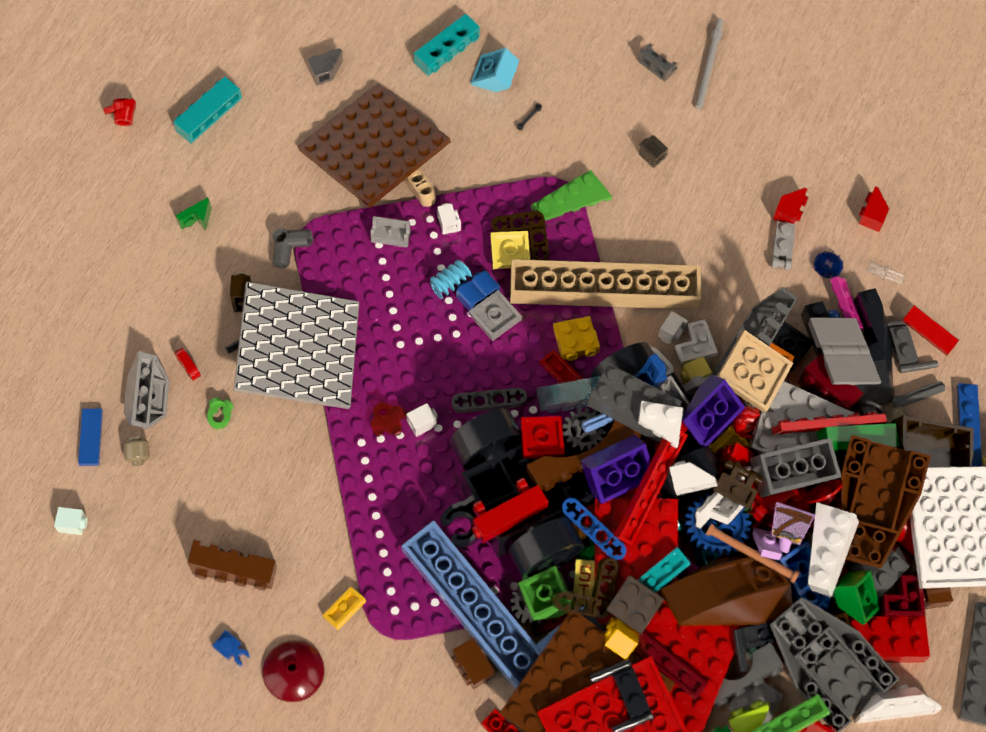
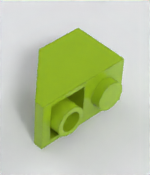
[728,700,770,732]

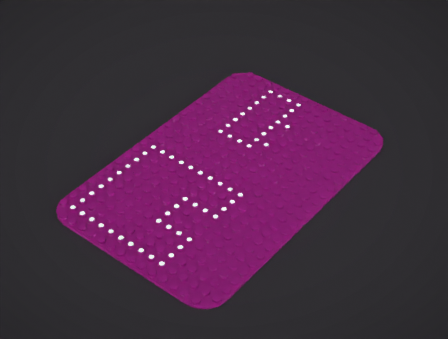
[295,176,661,640]

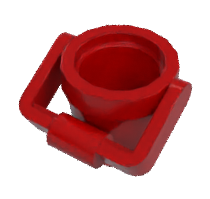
[103,98,136,126]

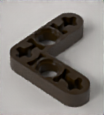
[491,211,550,261]
[552,557,619,618]

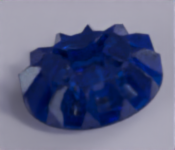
[813,250,843,278]

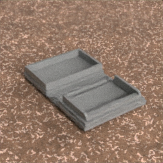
[808,318,881,385]

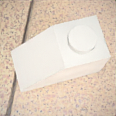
[670,461,717,495]

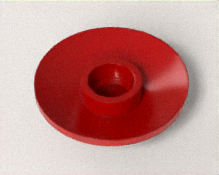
[805,479,843,504]

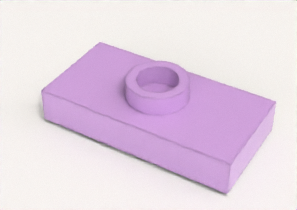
[752,528,782,560]

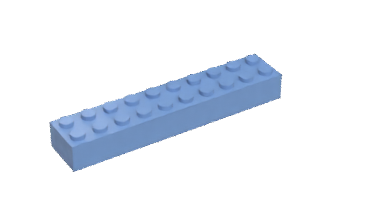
[402,521,542,689]

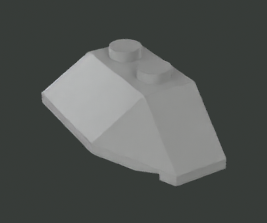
[124,351,170,429]

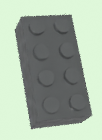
[587,364,682,444]
[749,438,841,498]

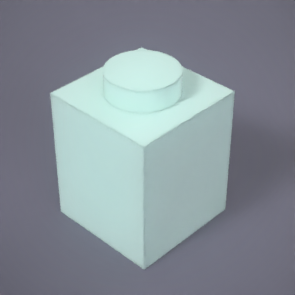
[54,507,88,535]

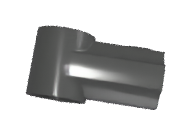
[272,228,313,268]

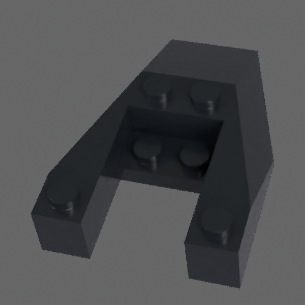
[801,288,894,409]

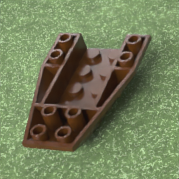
[841,435,931,569]
[660,549,792,626]

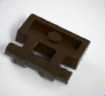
[712,459,763,509]

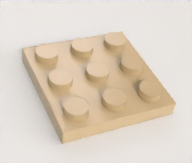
[717,330,793,413]

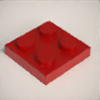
[520,416,565,458]

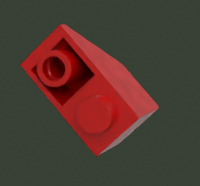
[858,186,889,232]
[772,188,809,224]
[719,443,754,467]

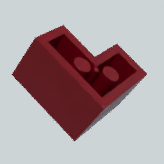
[878,575,926,617]

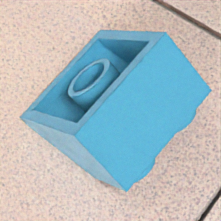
[471,48,519,92]

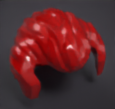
[731,406,760,438]

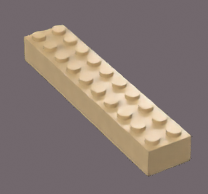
[510,259,702,310]

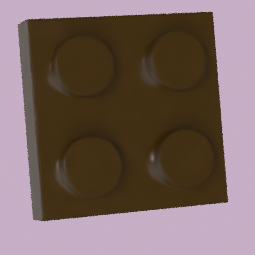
[607,575,665,634]

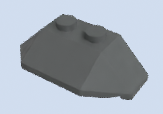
[849,542,914,599]

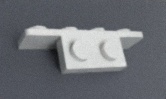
[695,474,743,528]

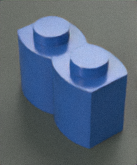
[456,271,500,311]

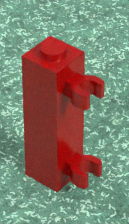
[471,478,549,543]

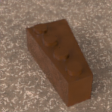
[187,539,277,590]

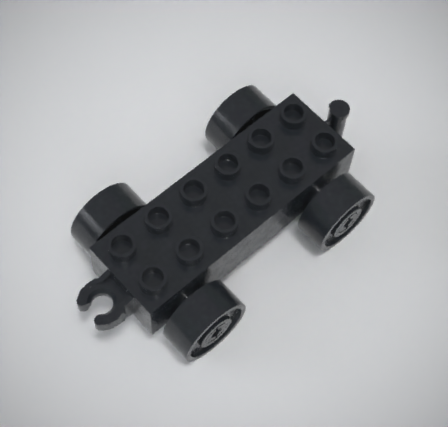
[441,342,726,580]

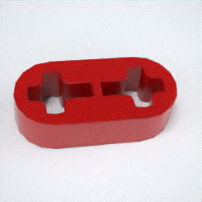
[174,347,201,381]

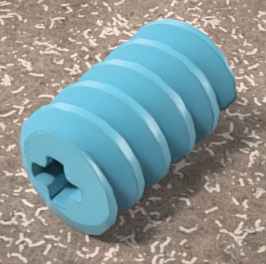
[430,260,472,299]

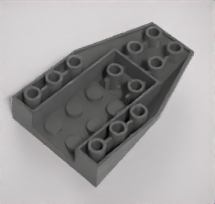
[770,597,900,732]

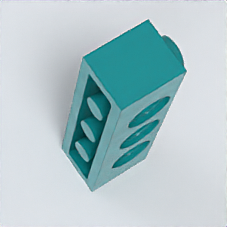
[414,13,480,76]

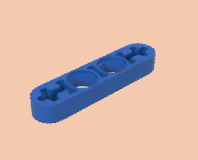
[562,498,626,560]

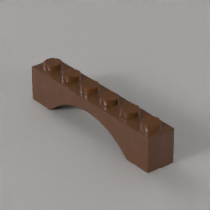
[526,420,644,491]

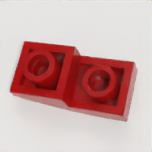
[479,709,519,732]

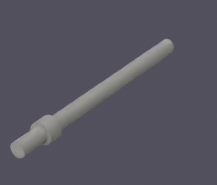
[695,19,724,110]

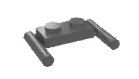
[886,319,938,373]

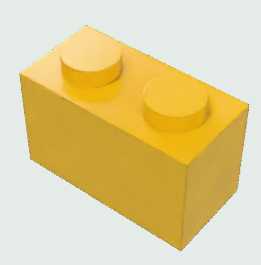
[604,617,639,660]

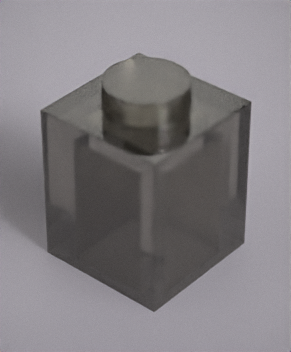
[639,135,668,168]

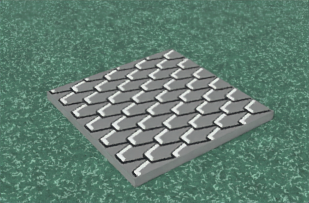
[233,282,359,409]

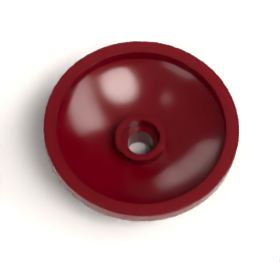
[262,640,325,703]

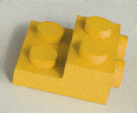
[553,316,600,361]

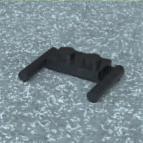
[733,621,776,672]
[589,659,654,732]

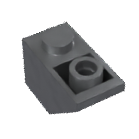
[307,48,343,86]

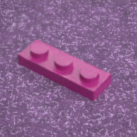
[831,276,865,330]

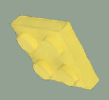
[491,231,530,269]

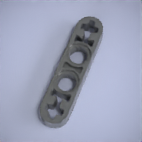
[452,388,527,413]

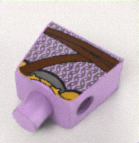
[772,502,815,553]

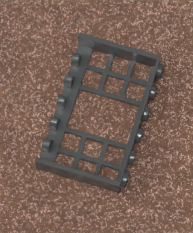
[712,287,798,394]

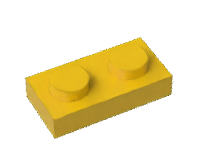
[322,586,366,630]

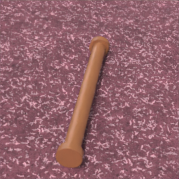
[706,524,800,583]

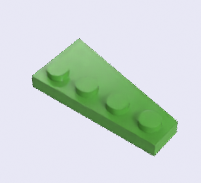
[531,170,612,221]

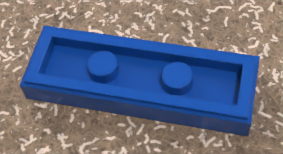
[78,409,103,466]

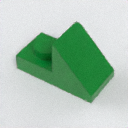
[175,197,212,230]

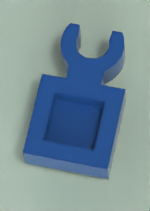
[212,630,250,667]

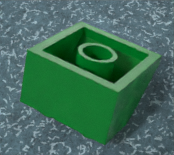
[833,570,881,624]

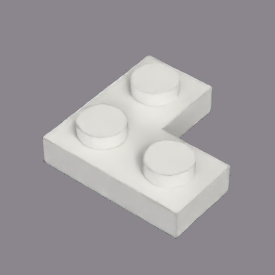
[675,319,718,365]

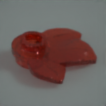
[371,402,407,437]

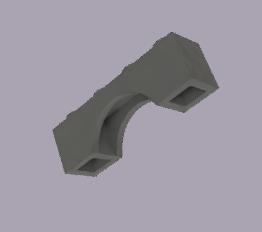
[713,643,786,708]

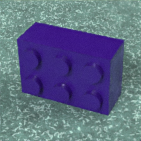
[581,435,651,504]

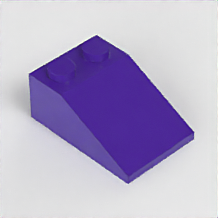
[681,375,745,448]

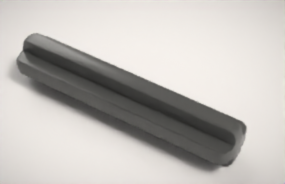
[892,381,945,408]

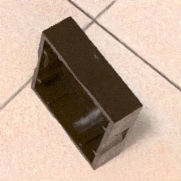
[892,415,974,467]

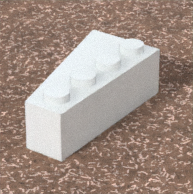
[808,502,859,597]

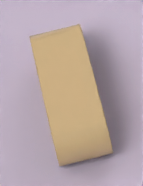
[404,168,436,207]

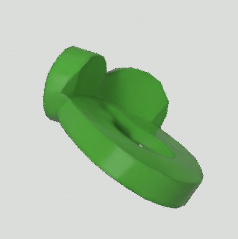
[207,397,234,429]

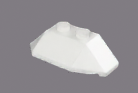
[855,685,941,723]

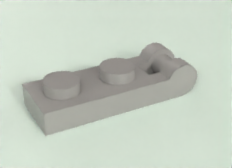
[771,221,796,271]

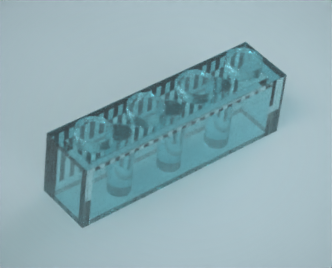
[536,376,601,413]

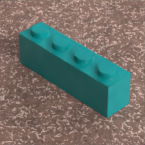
[173,77,242,144]

